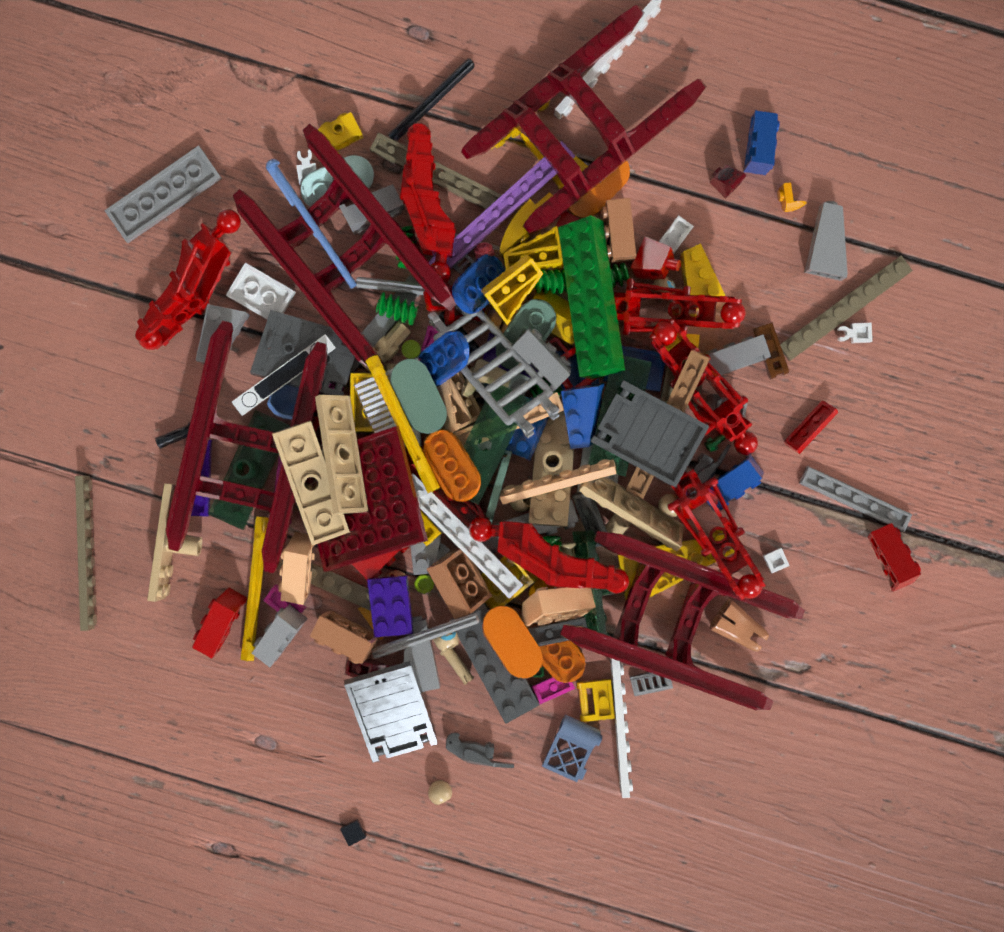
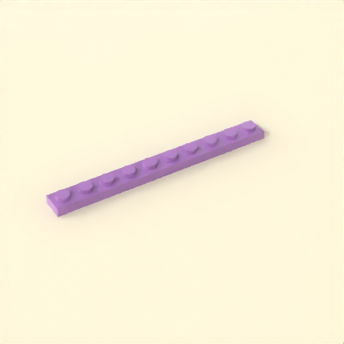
[429,141,575,269]

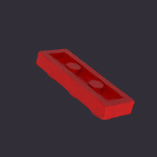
[784,400,839,454]

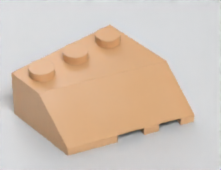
[521,586,596,627]

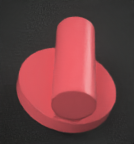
[474,242,495,259]

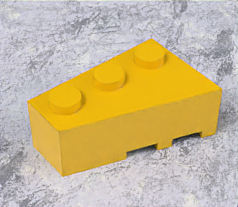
[503,226,564,271]
[680,243,726,311]
[480,254,543,325]

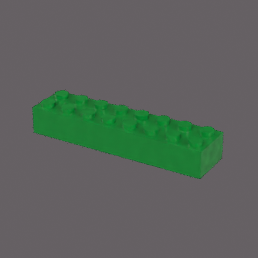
[558,215,625,380]

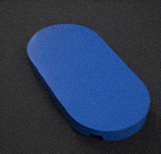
[452,255,506,314]
[418,331,469,387]

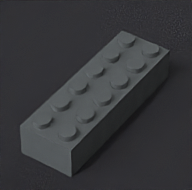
[450,602,540,724]

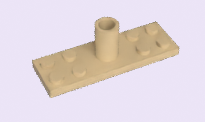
[315,395,368,514]
[529,412,574,527]
[272,420,349,545]
[579,477,683,551]
[147,484,203,602]

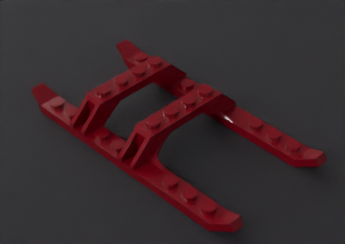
[461,5,707,233]
[233,123,456,367]
[165,321,328,573]
[560,531,805,711]

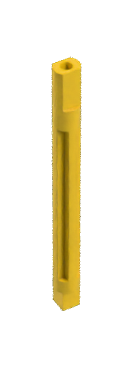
[366,355,440,493]
[240,516,269,661]

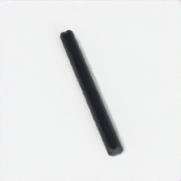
[388,58,475,142]

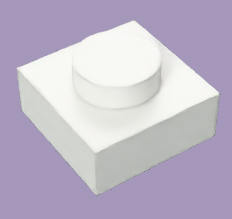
[763,548,790,573]

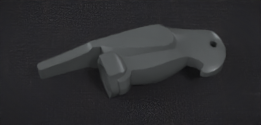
[675,444,731,496]
[446,732,514,768]

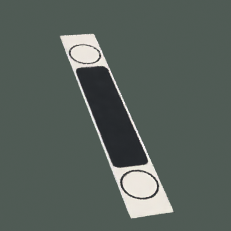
[232,334,335,416]

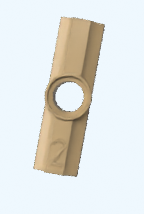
[361,321,412,373]

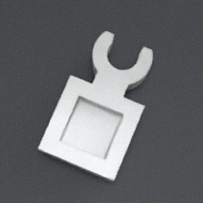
[296,150,317,185]
[837,323,872,343]

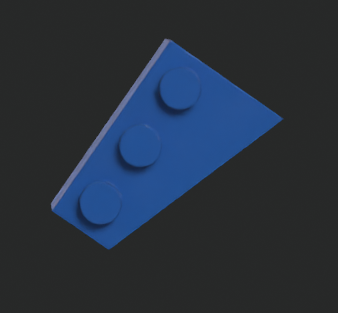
[743,110,780,175]
[561,383,605,449]
[707,454,764,511]

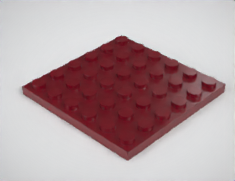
[305,426,428,572]

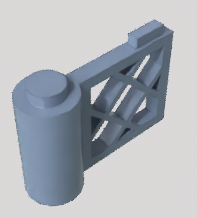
[542,714,603,782]

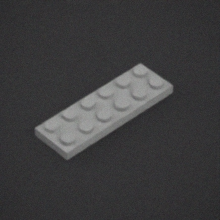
[105,145,222,243]

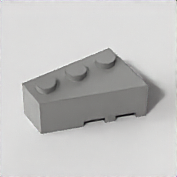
[339,184,405,235]
[196,304,250,364]
[512,327,571,391]
[705,335,771,375]
[411,515,443,575]
[251,605,308,667]

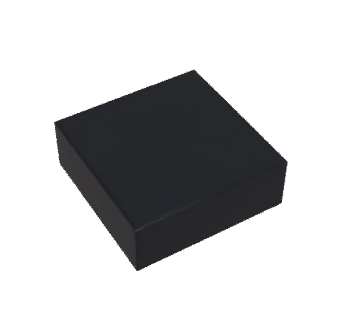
[340,819,367,846]

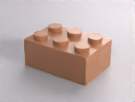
[601,198,636,266]
[427,548,492,619]
[310,609,380,664]

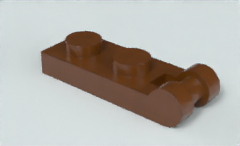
[753,322,789,380]

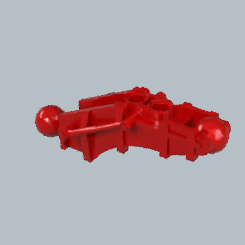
[400,123,456,283]
[135,209,241,350]
[614,279,746,335]
[649,319,758,455]
[667,469,766,600]
[468,517,629,594]

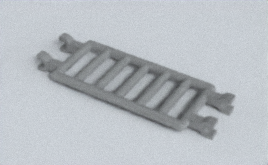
[428,305,560,438]

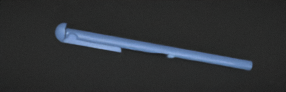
[266,159,357,289]

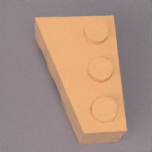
[436,371,484,433]
[278,532,315,605]

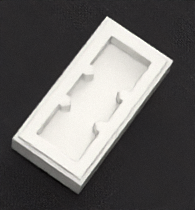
[659,215,694,254]

